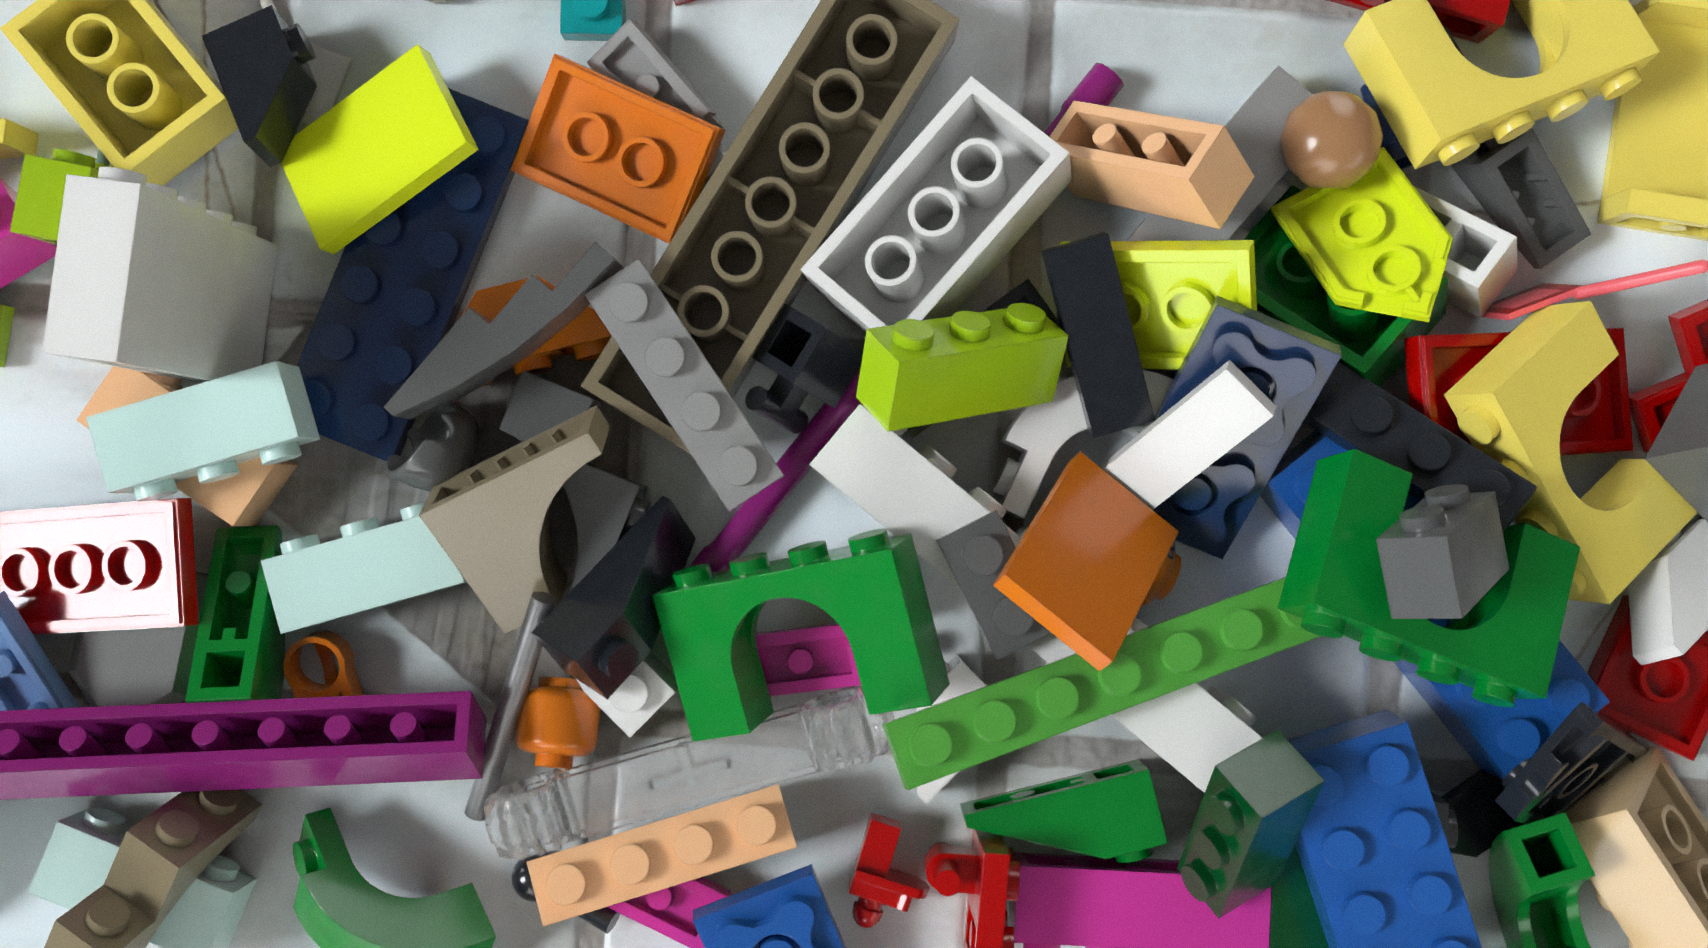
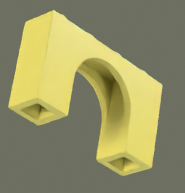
[1343,0,1660,170]
[1444,301,1698,604]

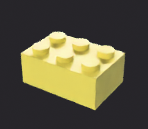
[0,0,238,186]

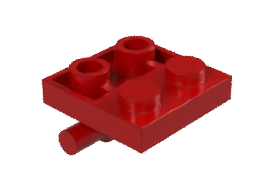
[924,829,1020,948]

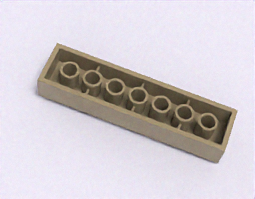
[581,0,960,454]

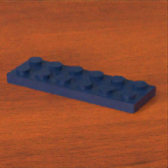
[297,88,529,461]

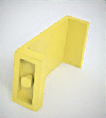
[1597,0,1708,241]

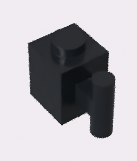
[745,304,863,434]

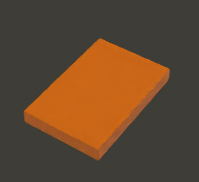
[511,53,726,244]
[993,451,1179,671]

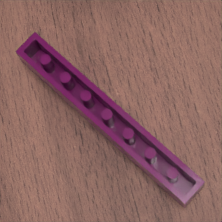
[0,691,487,800]

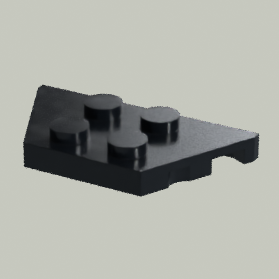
[1495,702,1648,824]

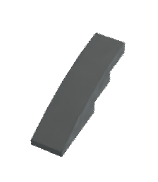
[1444,27,1592,269]
[384,242,624,420]

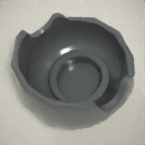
[386,401,479,492]

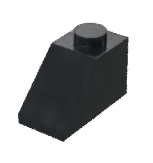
[202,5,317,168]

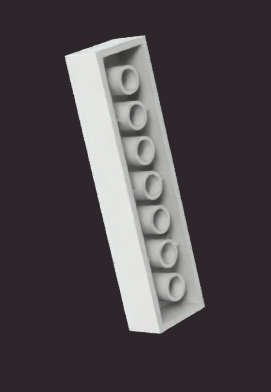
[809,404,1262,793]

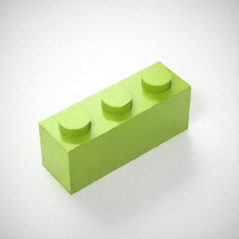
[856,303,1069,432]

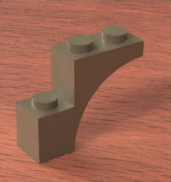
[44,789,262,948]

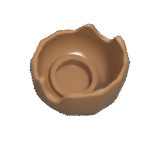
[1280,91,1383,189]

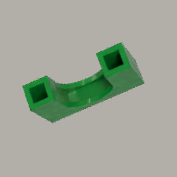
[1277,449,1580,707]
[652,529,950,742]

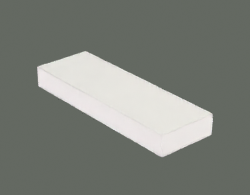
[1099,360,1276,510]

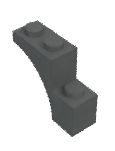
[499,371,651,593]

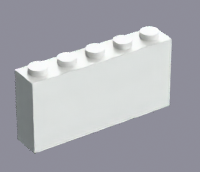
[42,167,278,383]

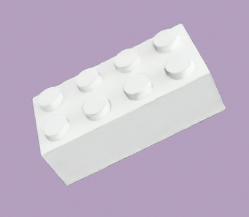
[800,76,1072,333]

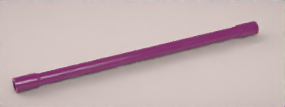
[688,63,1124,572]

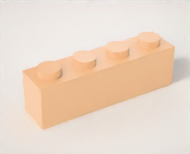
[526,784,797,927]

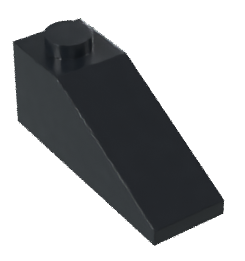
[531,495,696,700]

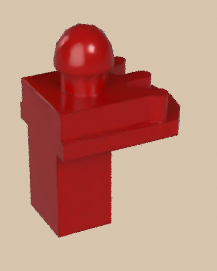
[849,812,930,928]

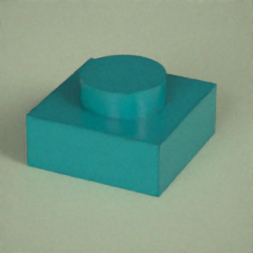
[560,0,626,41]

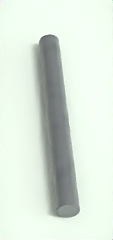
[464,592,557,821]

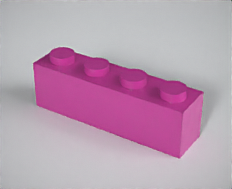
[1008,852,1271,948]

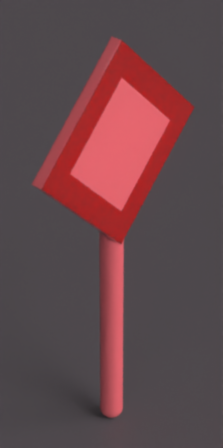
[1472,260,1708,320]

